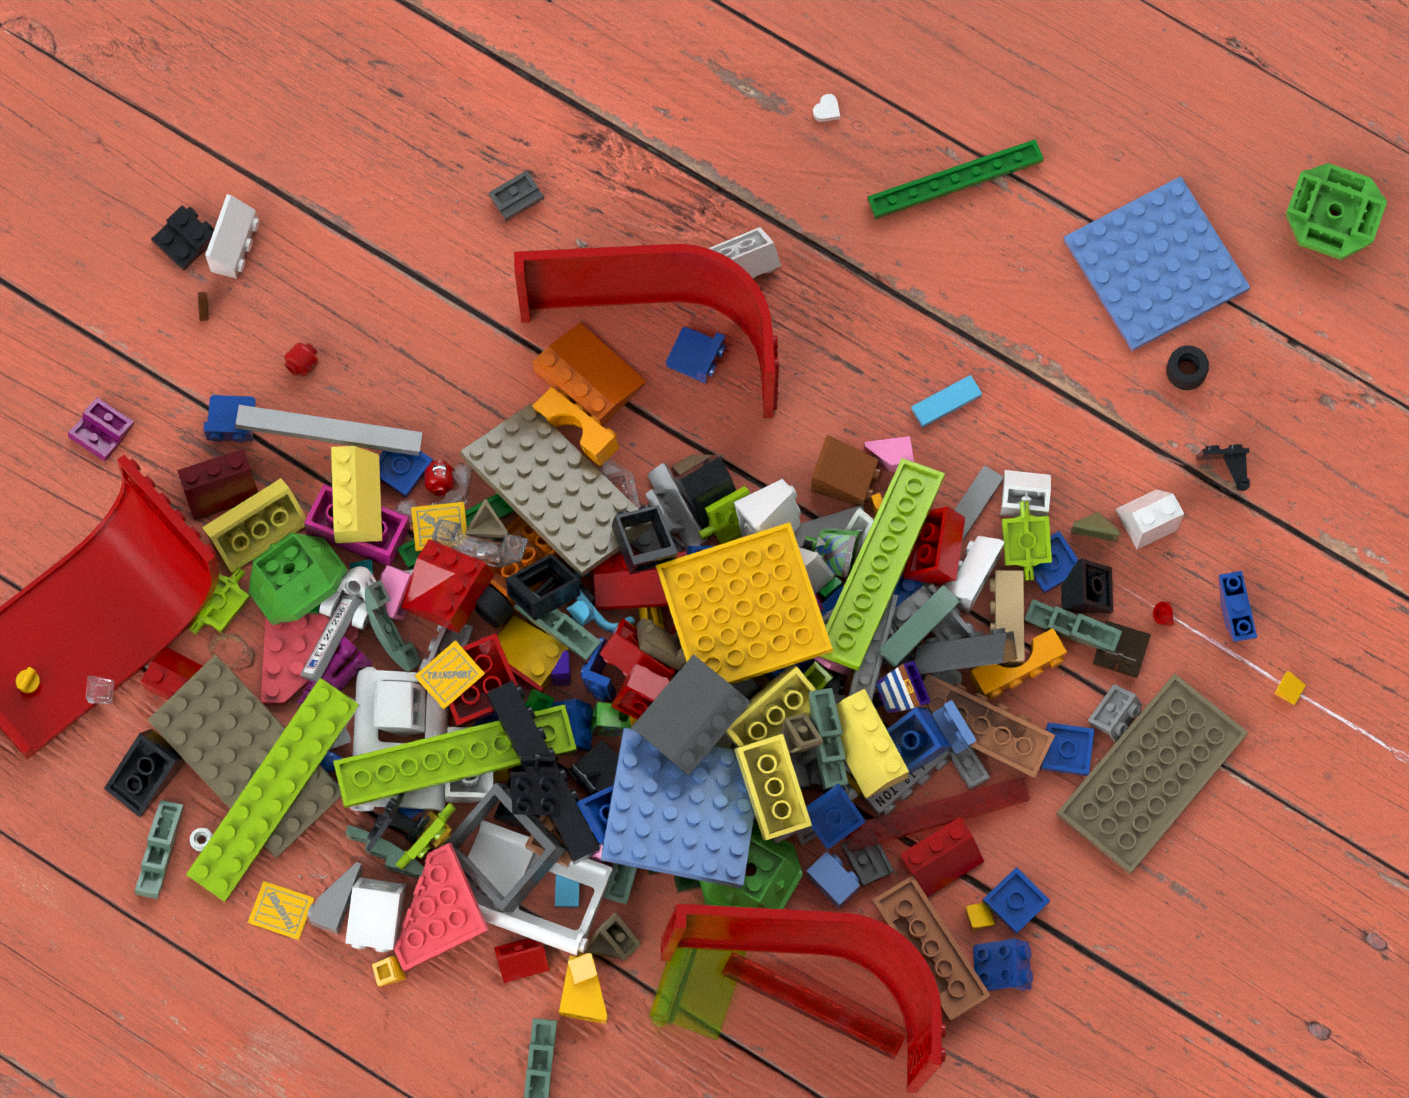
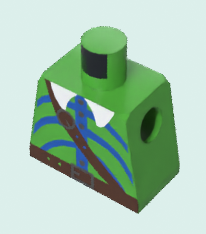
[803,529,860,578]
[591,702,631,737]

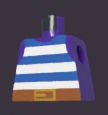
[872,661,931,713]

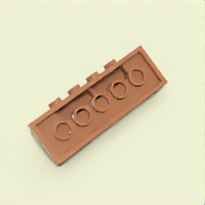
[908,673,1055,778]
[872,875,991,1022]

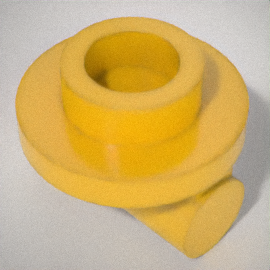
[16,667,40,693]

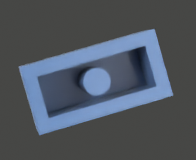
[806,852,860,909]

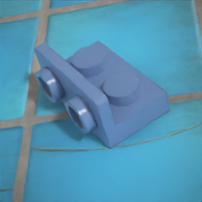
[932,700,977,754]

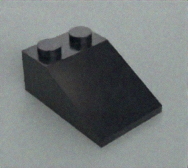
[674,455,736,538]
[104,729,185,817]

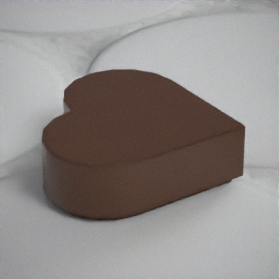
[198,292,209,321]

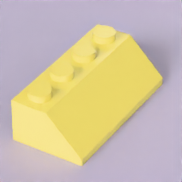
[331,446,382,543]
[202,478,307,573]
[726,665,816,747]
[836,689,909,799]
[734,734,812,840]

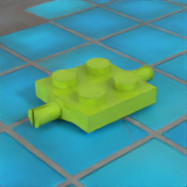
[698,486,750,545]
[1002,501,1052,581]
[189,567,250,635]
[395,803,456,870]

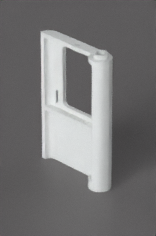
[350,667,449,812]
[466,820,613,956]

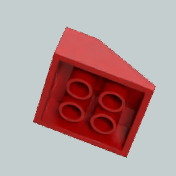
[401,539,494,633]
[430,633,524,727]

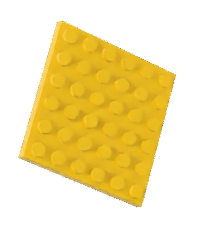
[656,522,833,685]

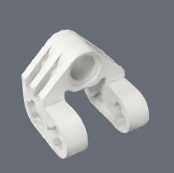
[319,566,376,630]

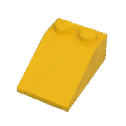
[498,616,570,689]

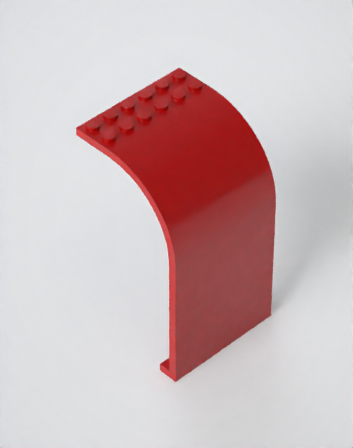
[514,244,779,418]
[0,455,219,760]
[660,904,946,1093]

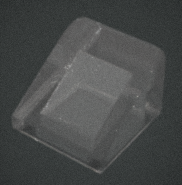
[86,676,114,704]

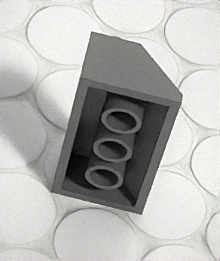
[915,628,1018,674]

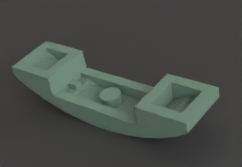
[365,580,422,672]

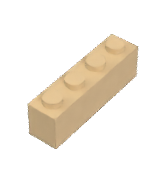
[989,570,1024,667]

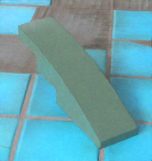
[878,585,960,667]
[514,591,601,661]
[1024,599,1122,651]
[808,688,849,790]
[135,800,183,899]
[345,825,424,879]
[604,863,638,904]
[524,1018,557,1098]

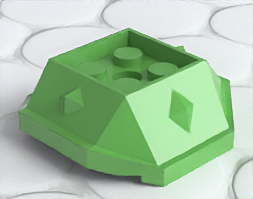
[1285,163,1387,260]
[248,533,348,625]
[699,822,803,909]

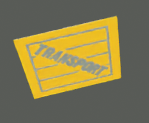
[411,502,469,551]
[415,640,485,709]
[248,881,314,940]

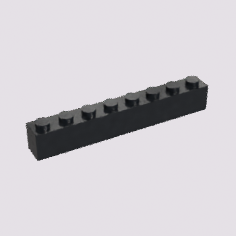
[487,680,601,865]

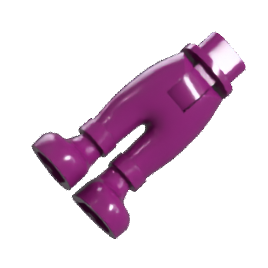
[297,636,374,705]

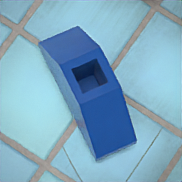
[1219,571,1257,642]

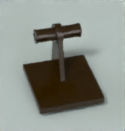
[1093,620,1151,678]

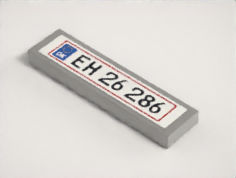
[300,594,362,682]

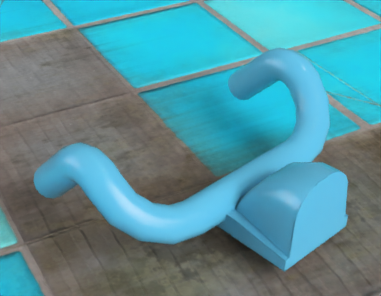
[567,571,635,633]

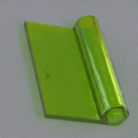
[648,948,746,1040]

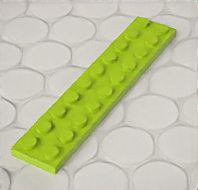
[819,458,945,671]
[186,678,360,902]
[333,704,576,808]

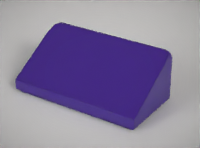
[551,650,571,686]

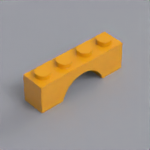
[532,387,620,467]
[970,628,1067,700]

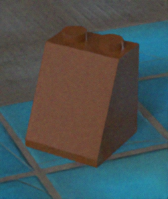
[811,435,881,507]

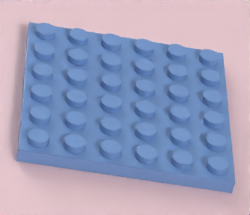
[1063,176,1250,352]
[600,728,754,889]

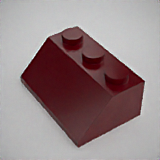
[177,449,258,520]

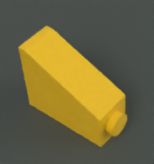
[559,953,608,1024]

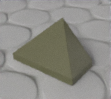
[1071,512,1119,542]

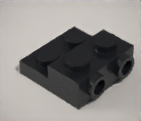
[151,205,214,271]

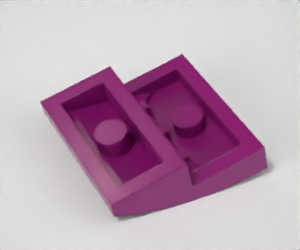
[68,398,134,461]

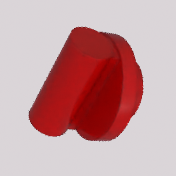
[1153,601,1174,626]

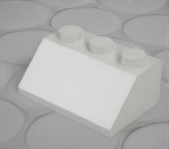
[205,194,260,279]
[708,227,781,279]
[945,536,1004,614]
[445,727,494,803]

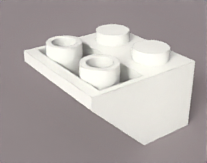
[1000,470,1051,517]
[373,681,425,737]

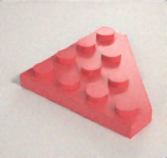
[261,613,359,705]
[394,843,489,971]

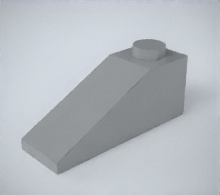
[307,862,363,934]

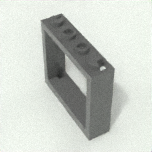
[442,783,567,913]

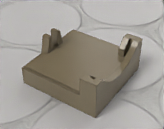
[636,618,686,671]

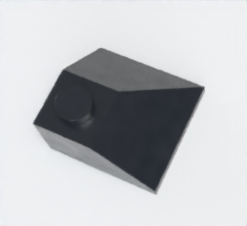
[1061,558,1113,613]

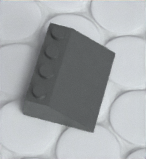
[632,654,751,775]

